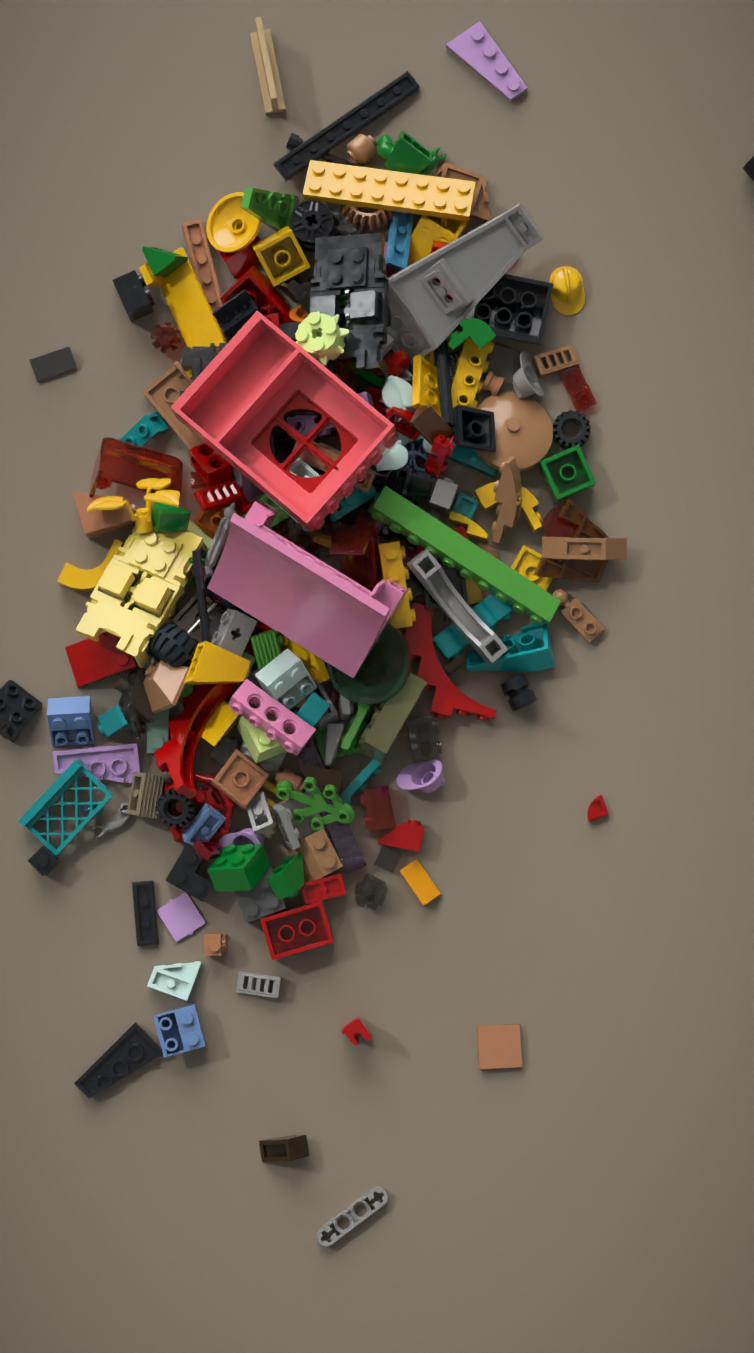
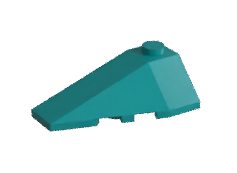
[466,623,555,672]

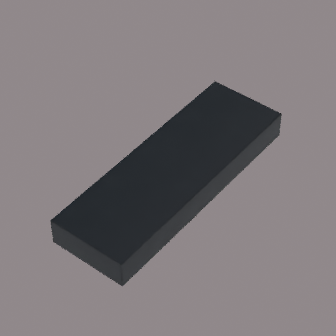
[132,880,159,946]

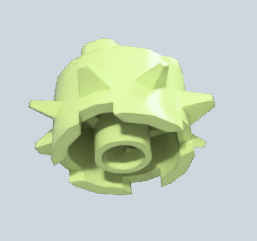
[295,311,350,366]

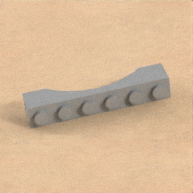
[406,550,508,663]

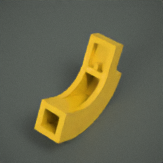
[474,482,543,533]
[57,539,124,591]

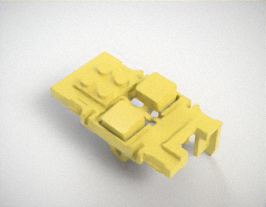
[76,524,204,668]

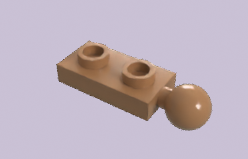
[552,589,605,643]

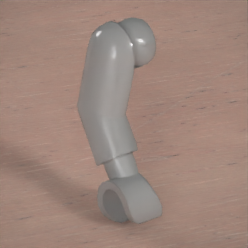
[91,802,131,839]

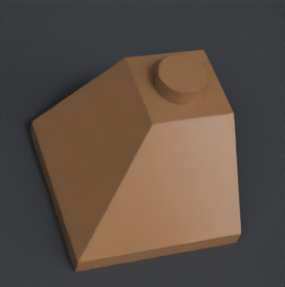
[143,661,189,714]

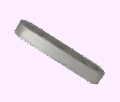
[317,1186,388,1246]

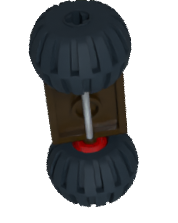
[148,566,243,667]

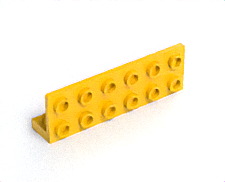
[139,248,227,379]

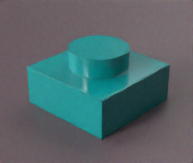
[452,492,479,519]

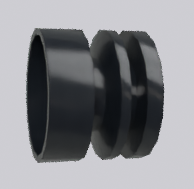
[290,199,334,251]

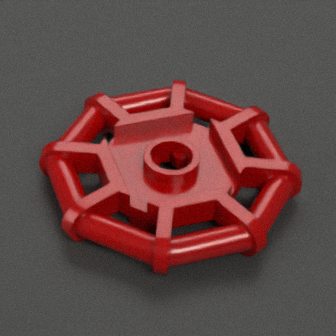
[160,771,236,843]

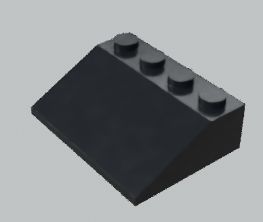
[458,274,553,345]

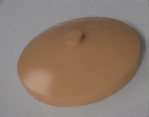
[473,392,553,472]

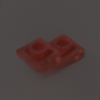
[559,365,597,412]

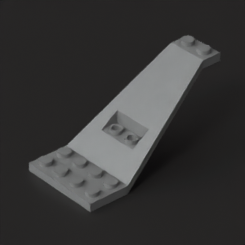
[379,202,545,364]

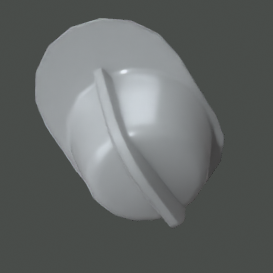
[513,351,543,399]

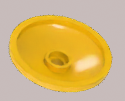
[206,192,261,253]

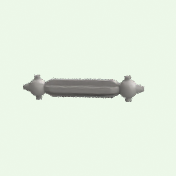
[203,502,237,582]

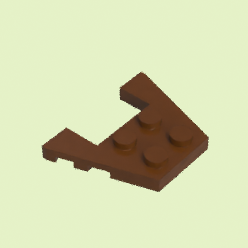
[534,499,609,582]

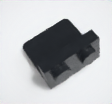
[0,680,42,743]

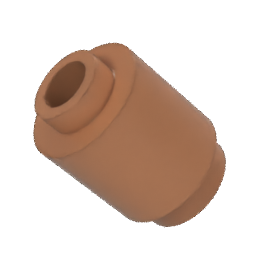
[274,768,305,793]

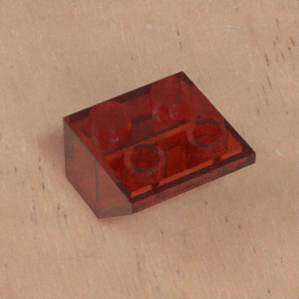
[360,785,396,832]

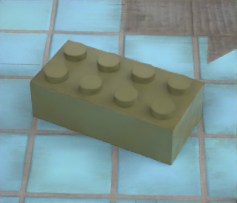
[359,670,427,764]

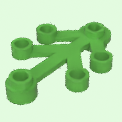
[276,777,355,831]

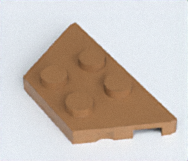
[432,163,491,222]

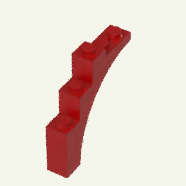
[401,603,496,722]
[154,683,238,799]

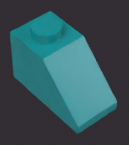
[97,705,132,738]

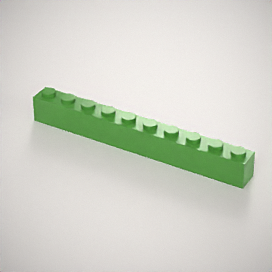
[367,486,561,625]

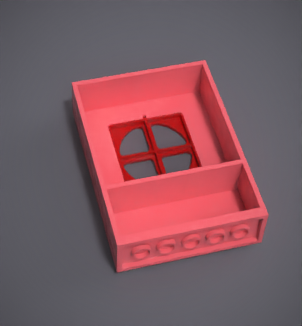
[170,311,397,533]

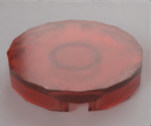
[542,505,577,538]

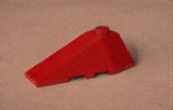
[220,264,295,324]

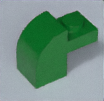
[448,318,497,351]

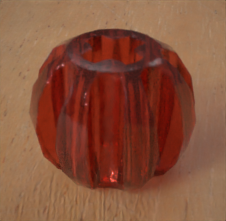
[150,322,182,353]

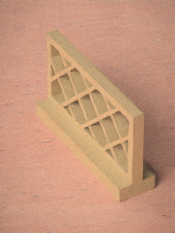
[250,17,286,115]

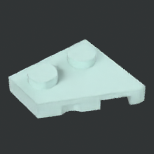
[147,961,202,1002]

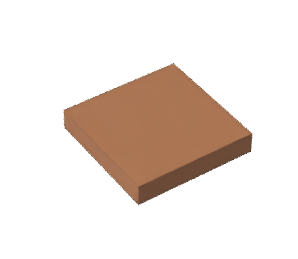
[210,749,270,809]
[477,1024,522,1069]

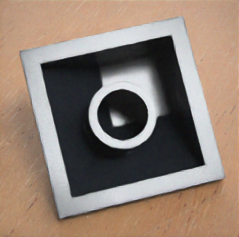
[449,405,496,453]

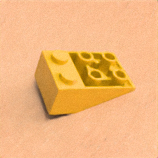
[408,215,467,266]

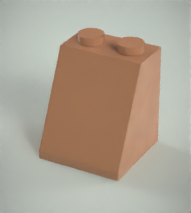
[73,492,137,539]

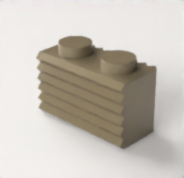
[127,772,166,819]

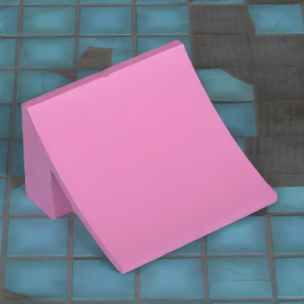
[207,500,407,678]

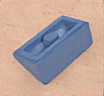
[182,803,226,846]

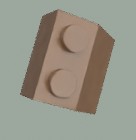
[287,828,343,883]

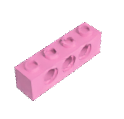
[228,679,316,756]

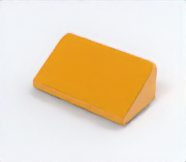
[400,859,441,906]

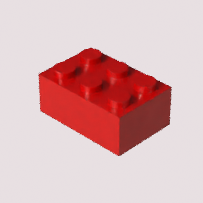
[260,901,334,960]

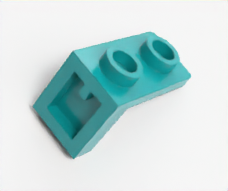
[119,412,170,456]

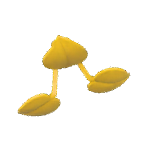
[87,478,180,533]

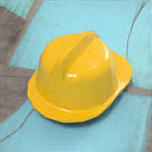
[549,266,585,316]

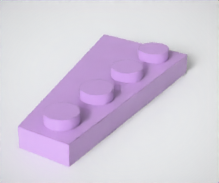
[446,21,528,102]
[52,743,141,783]

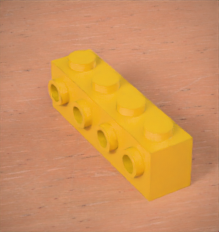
[451,337,495,408]
[378,541,416,630]

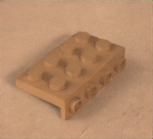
[142,361,205,449]

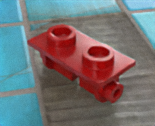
[424,435,455,480]

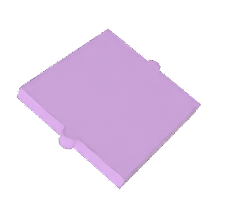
[156,892,206,942]

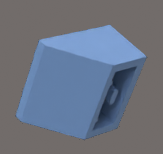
[47,696,95,747]
[153,1003,207,1058]

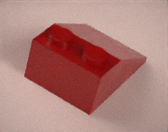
[65,632,138,688]

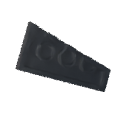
[74,1022,163,1098]

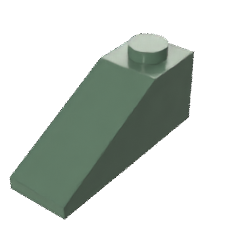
[147,700,170,754]

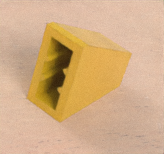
[184,641,251,685]

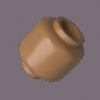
[346,134,377,165]

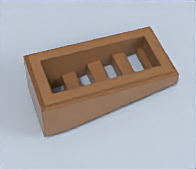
[533,344,580,378]

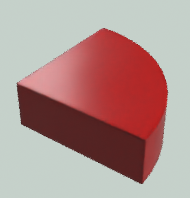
[587,795,609,822]

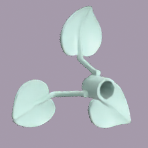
[375,376,456,471]

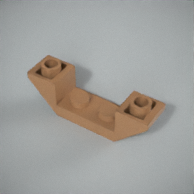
[542,536,627,560]

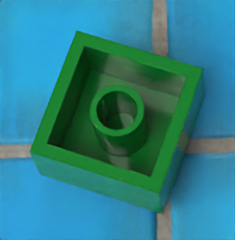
[538,444,596,503]
[207,844,271,891]

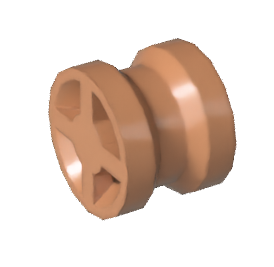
[481,371,505,396]

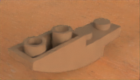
[292,441,376,492]
[491,456,522,543]

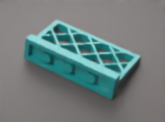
[18,759,114,856]

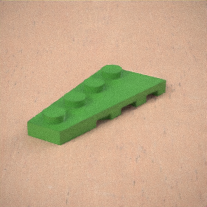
[241,187,298,232]

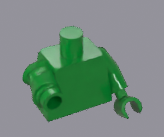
[377,130,446,176]

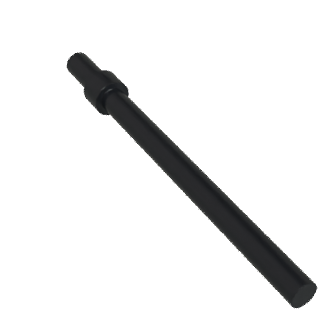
[192,550,211,643]

